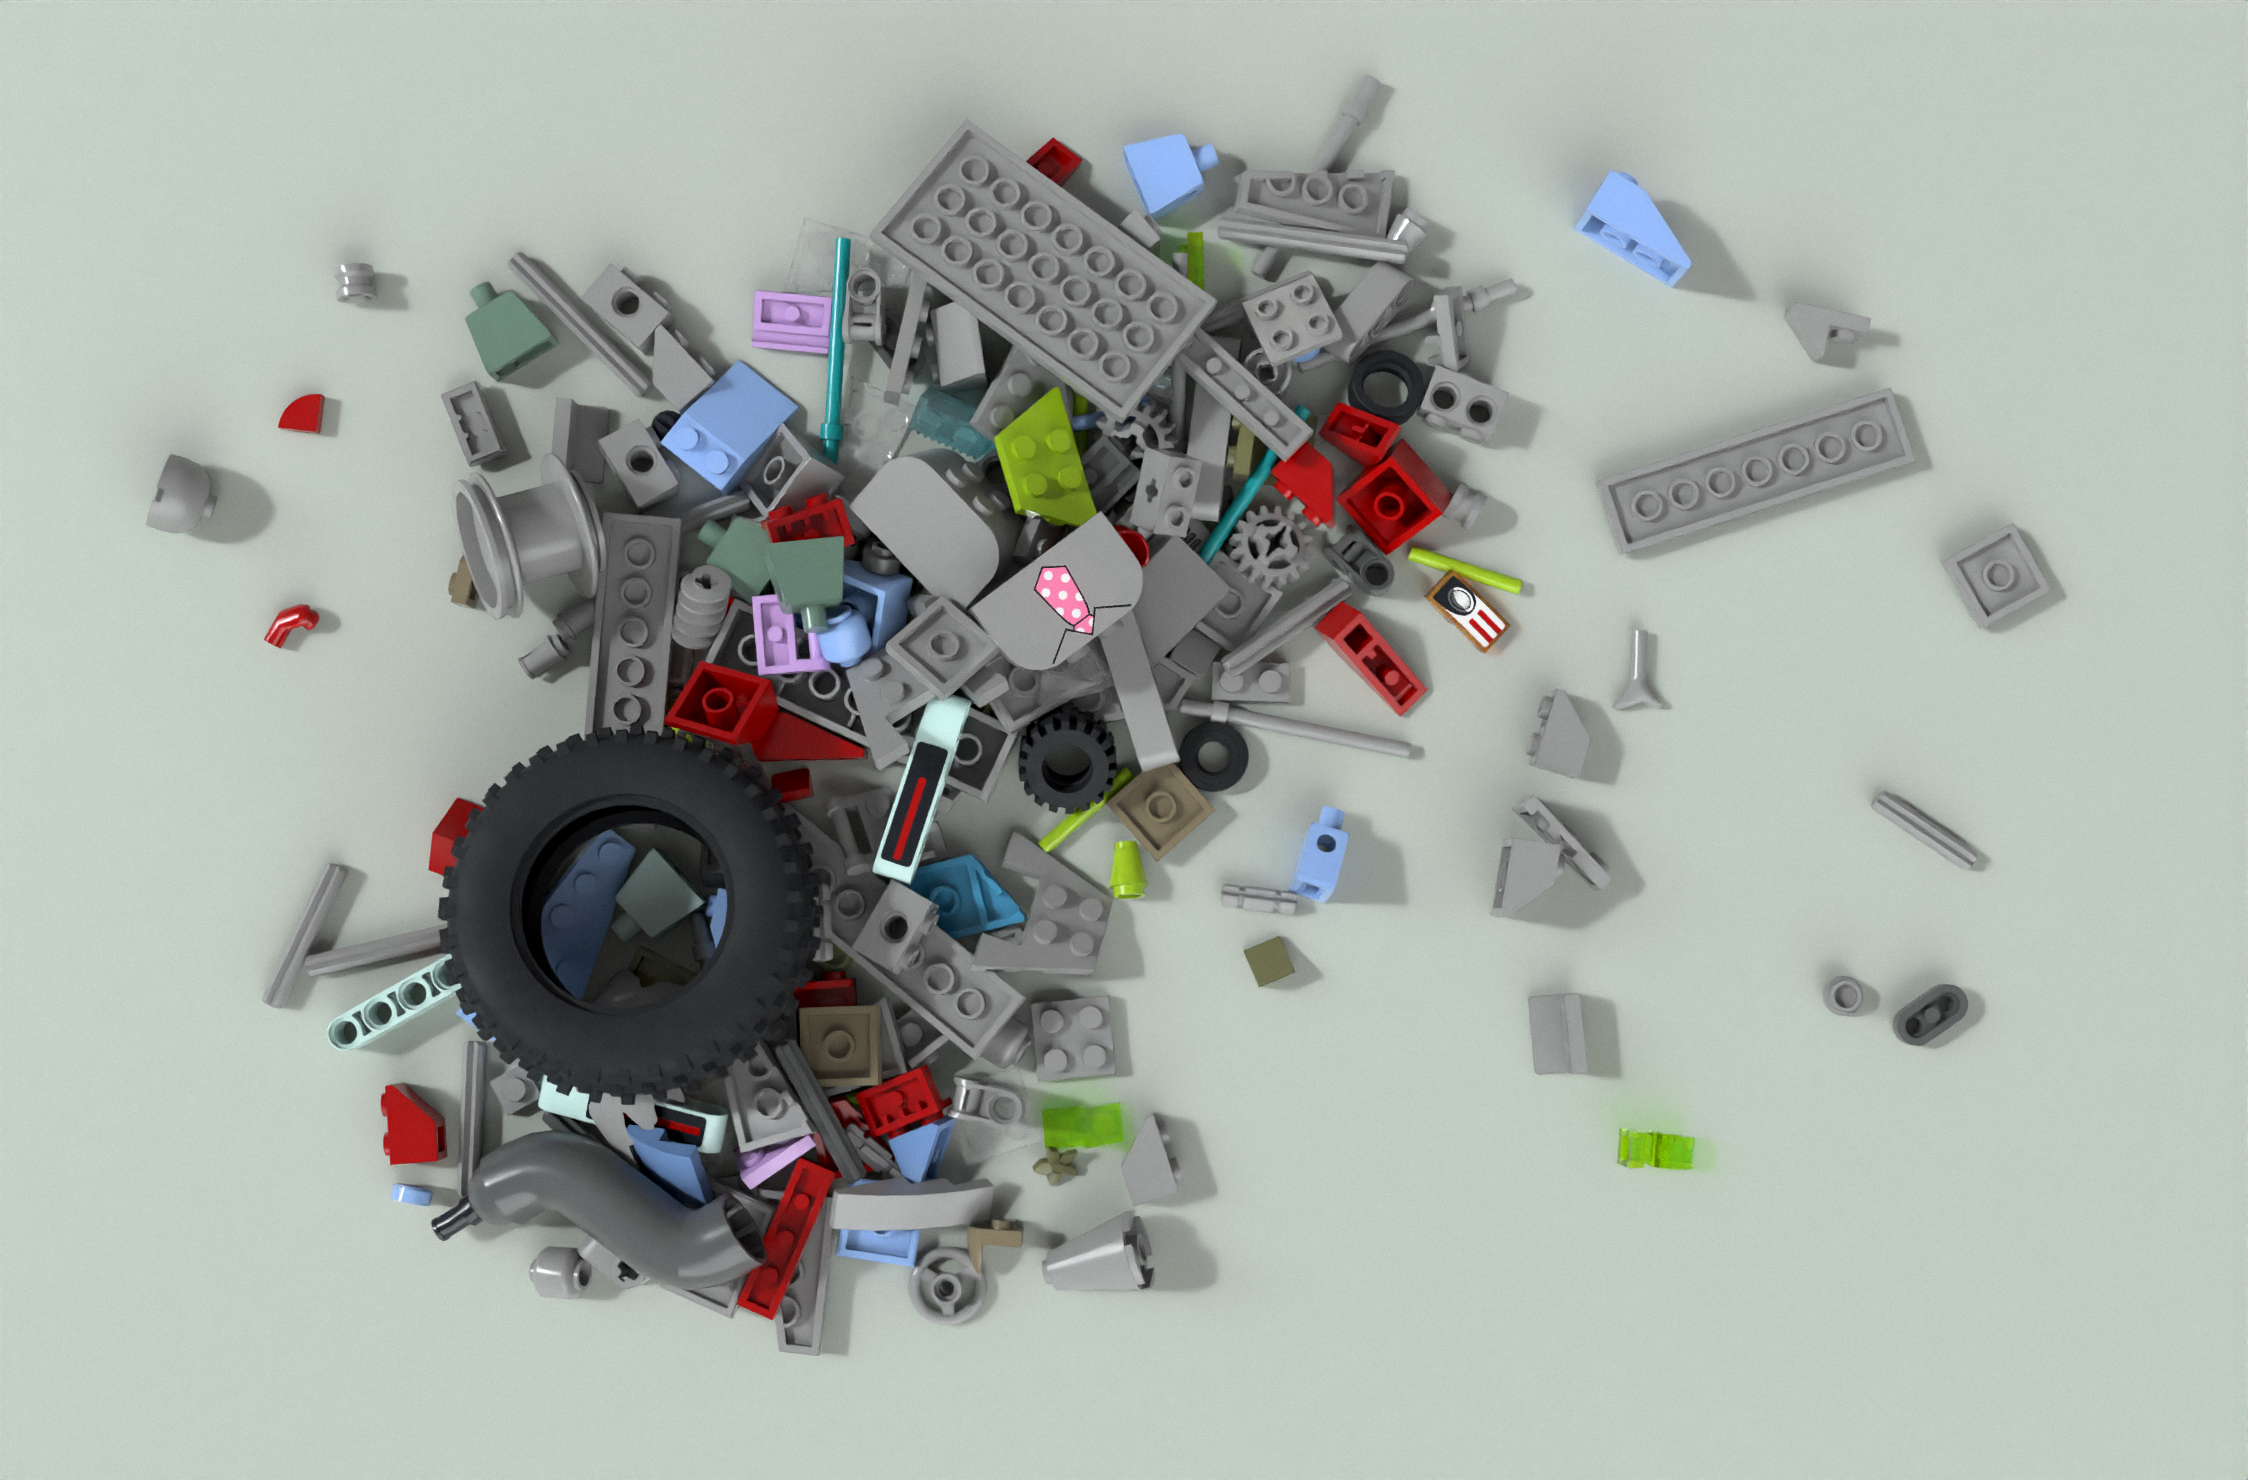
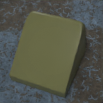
[1243,936,1295,987]

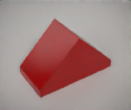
[1318,402,1402,468]
[428,798,484,876]

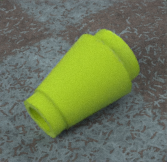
[1109,841,1148,899]

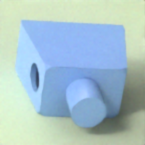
[1123,134,1219,222]
[1288,806,1349,903]

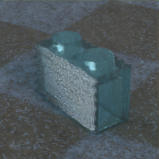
[908,386,991,460]

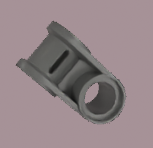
[1322,524,1395,597]

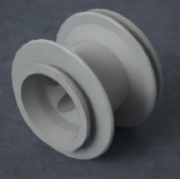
[452,453,606,619]

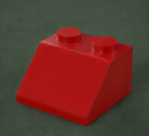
[1336,438,1453,556]
[664,661,779,745]

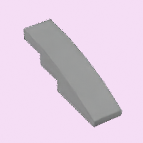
[829,1176,994,1231]

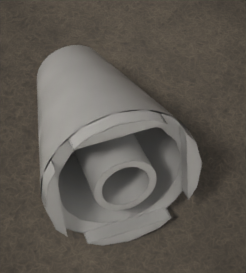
[1042,1210,1155,1290]

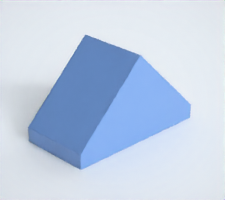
[888,1115,956,1184]

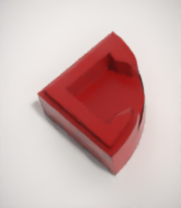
[278,394,325,434]

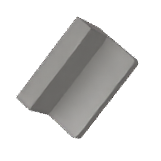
[551,398,610,484]
[1528,993,1588,1075]

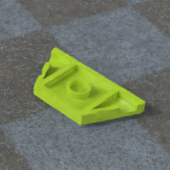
[993,387,1097,527]

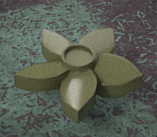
[1032,1146,1078,1186]

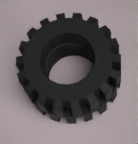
[1018,707,1117,814]

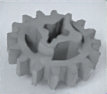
[1093,399,1179,470]
[1229,505,1314,590]

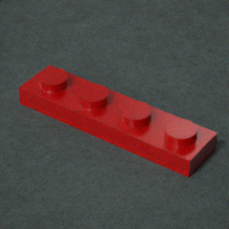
[737,1156,838,1320]

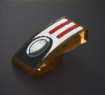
[1424,569,1511,653]

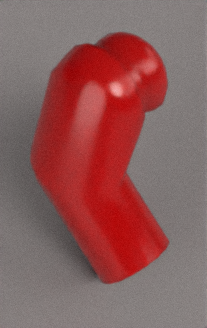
[264,604,320,649]

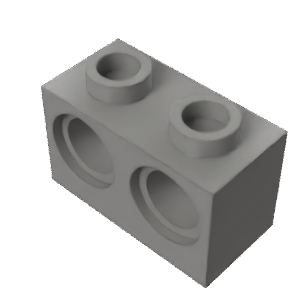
[1416,365,1509,444]

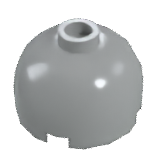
[146,454,217,533]

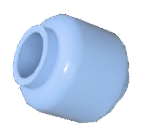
[816,605,872,667]

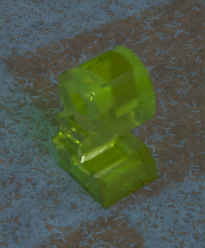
[1617,1128,1695,1170]

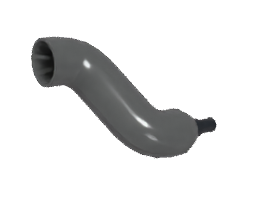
[431,1129,767,1290]

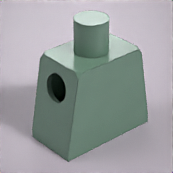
[465,282,560,382]
[698,517,773,605]
[764,536,844,633]

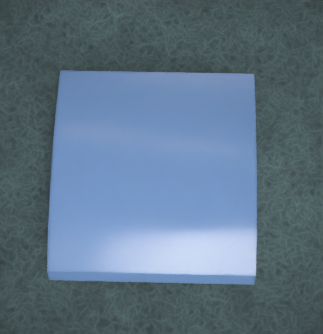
[626,1124,714,1208]

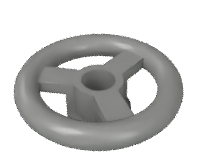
[909,1247,987,1326]

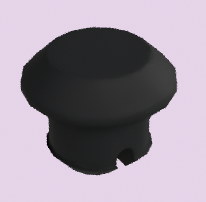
[651,410,681,442]

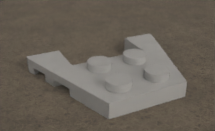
[846,647,1009,771]
[970,831,1113,975]

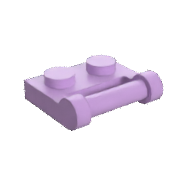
[752,594,831,676]

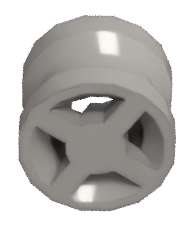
[333,263,377,303]
[1441,482,1488,531]

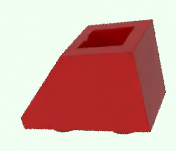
[1271,441,1336,530]
[381,1083,448,1165]

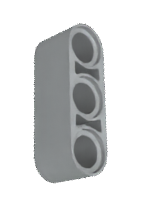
[1322,261,1416,365]

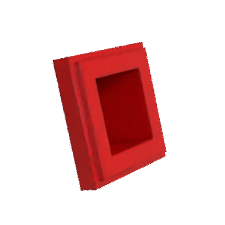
[771,768,815,803]

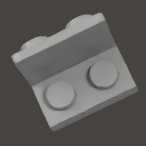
[1241,274,1343,367]

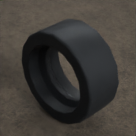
[1348,350,1424,425]

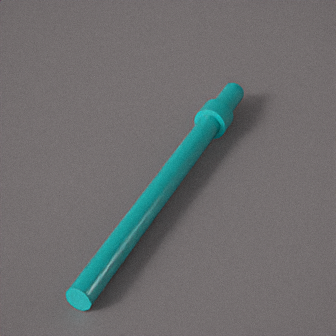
[820,238,851,466]
[1197,404,1311,565]

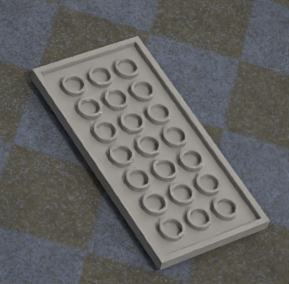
[870,119,1217,424]

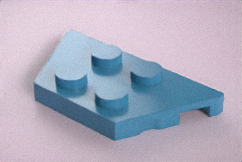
[896,853,1028,939]

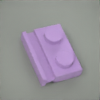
[752,290,832,354]
[733,1134,816,1190]

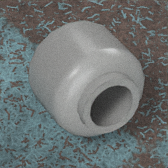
[980,1017,1032,1069]
[529,1246,592,1299]

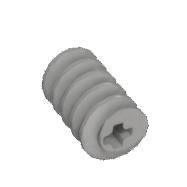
[671,564,732,650]

